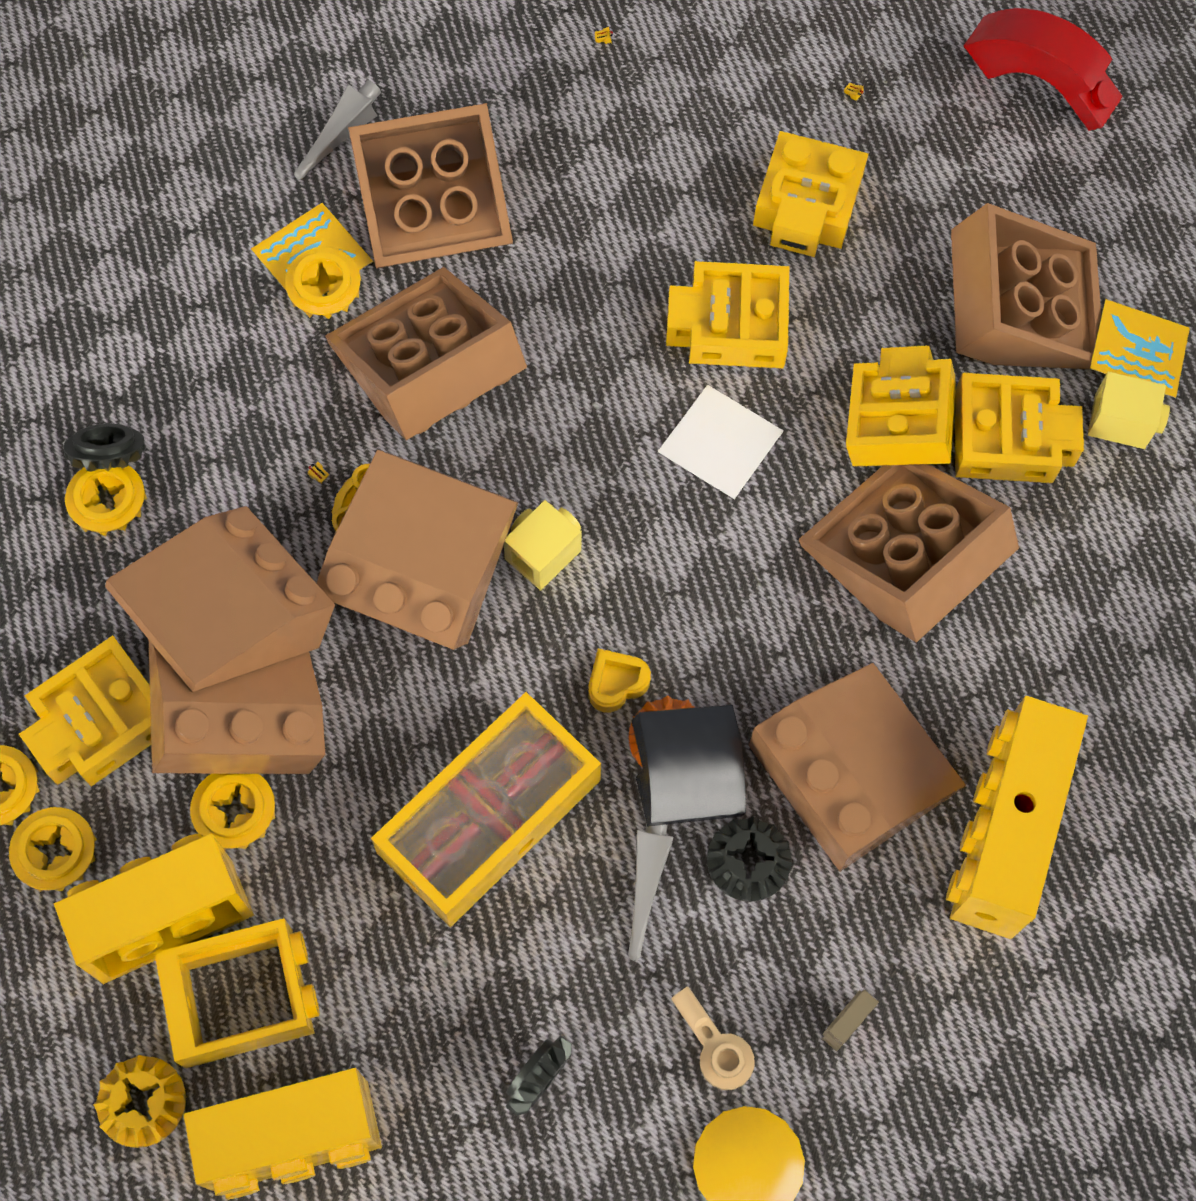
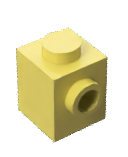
[1087,371,1170,449]
[504,500,582,591]

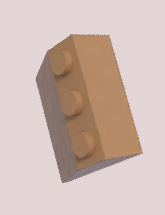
[348,103,513,269]
[951,203,1101,369]
[325,267,527,440]
[316,450,519,650]
[799,464,1019,643]
[105,506,335,692]
[149,640,325,774]
[749,663,966,872]

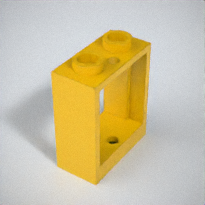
[154,918,320,1069]

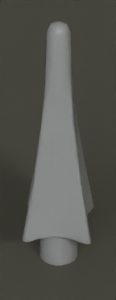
[294,80,381,180]
[628,823,674,961]

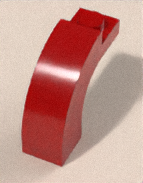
[963,8,1123,131]

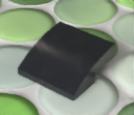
[631,705,746,827]

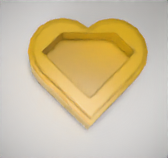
[588,648,651,713]

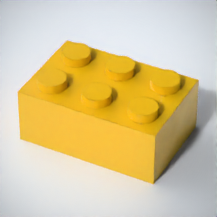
[53,833,254,984]
[183,1068,382,1199]

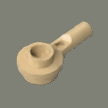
[671,987,755,1090]

